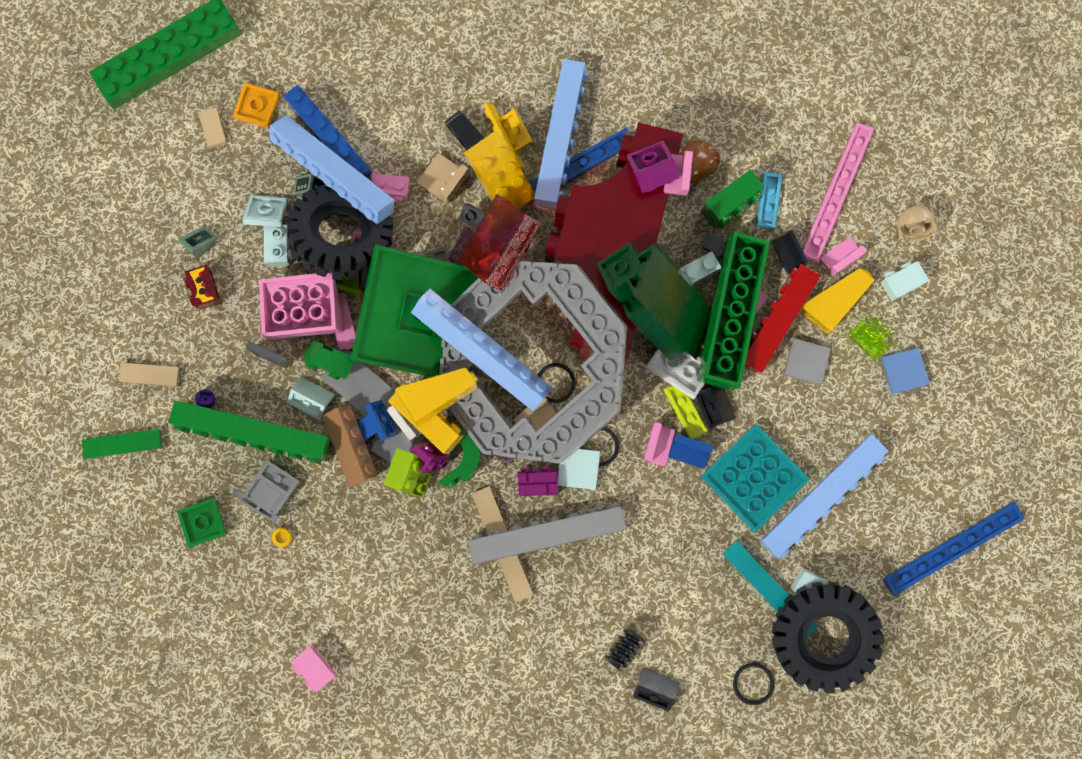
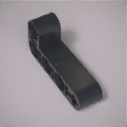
[444,110,484,150]

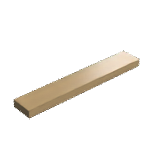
[471,486,533,602]

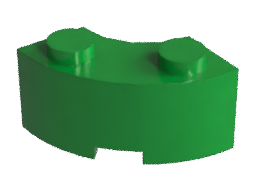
[301,340,354,381]

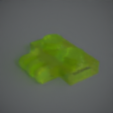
[847,318,891,361]

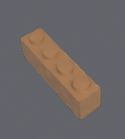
[322,405,378,488]

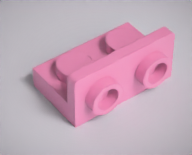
[371,173,410,203]

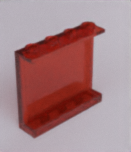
[458,194,541,292]

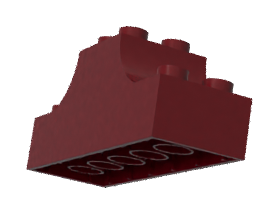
[544,122,684,366]

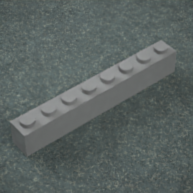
[468,504,626,565]

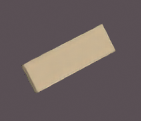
[119,363,180,387]

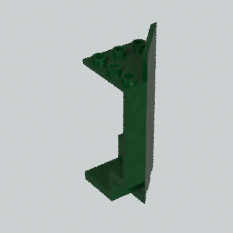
[597,242,711,361]

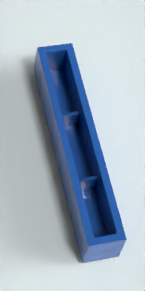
[284,84,372,178]

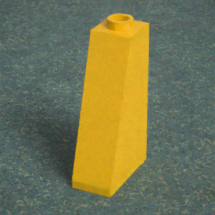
[800,268,875,334]
[395,368,478,426]

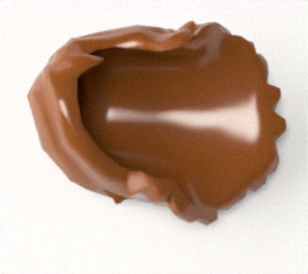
[680,139,721,184]

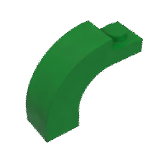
[439,427,481,489]

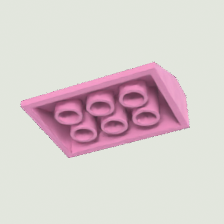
[259,272,343,340]

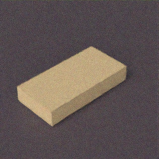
[198,107,227,149]

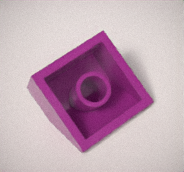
[627,141,680,193]

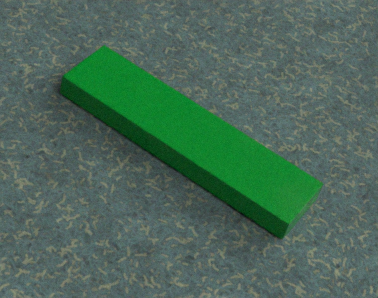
[82,429,163,459]

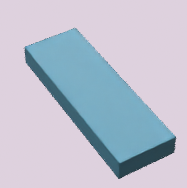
[756,172,782,230]

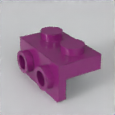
[411,440,452,474]

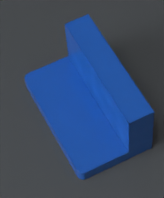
[668,434,714,469]

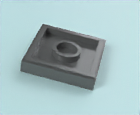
[245,341,290,369]

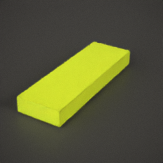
[663,385,708,439]

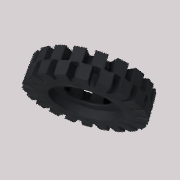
[287,185,394,280]
[772,581,884,693]

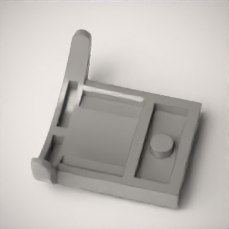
[230,460,300,524]

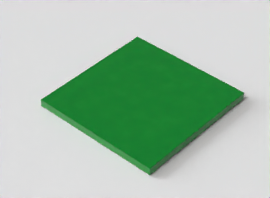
[350,245,485,377]

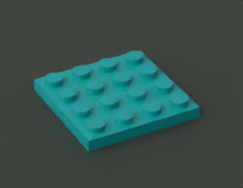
[700,424,810,533]

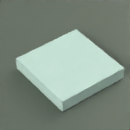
[243,195,288,227]
[557,449,600,490]

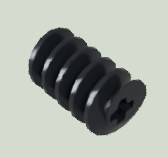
[604,629,646,672]

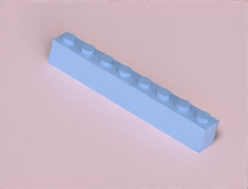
[534,59,588,209]
[269,115,395,224]
[411,289,552,412]
[759,434,888,558]

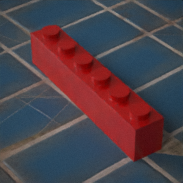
[745,264,821,375]

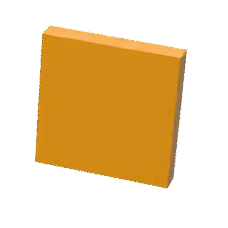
[232,82,281,129]

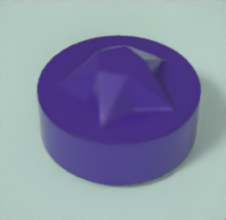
[195,389,215,408]

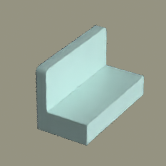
[287,377,334,420]

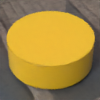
[272,528,292,547]

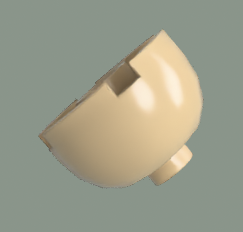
[897,206,937,241]

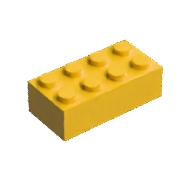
[464,131,535,218]

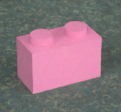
[291,645,337,692]

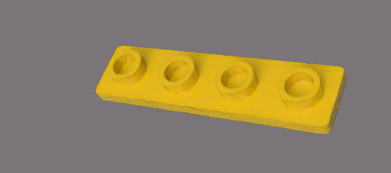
[483,102,533,170]

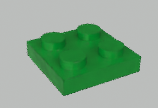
[177,498,227,548]

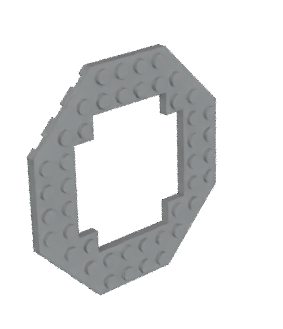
[439,260,627,463]

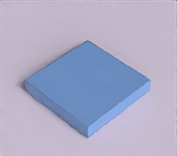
[881,348,930,394]

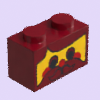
[184,264,221,310]

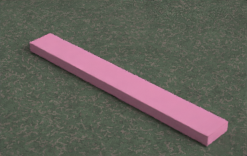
[802,122,874,263]

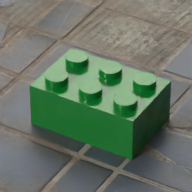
[701,169,765,229]

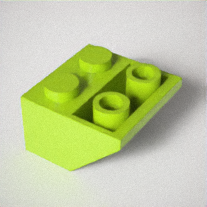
[383,448,434,498]

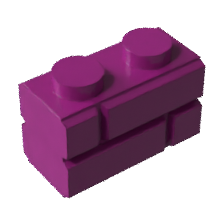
[518,467,558,496]

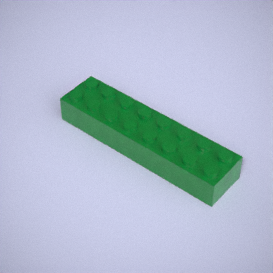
[89,0,242,109]
[697,231,770,391]
[168,400,332,465]

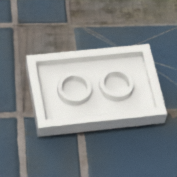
[646,349,704,400]

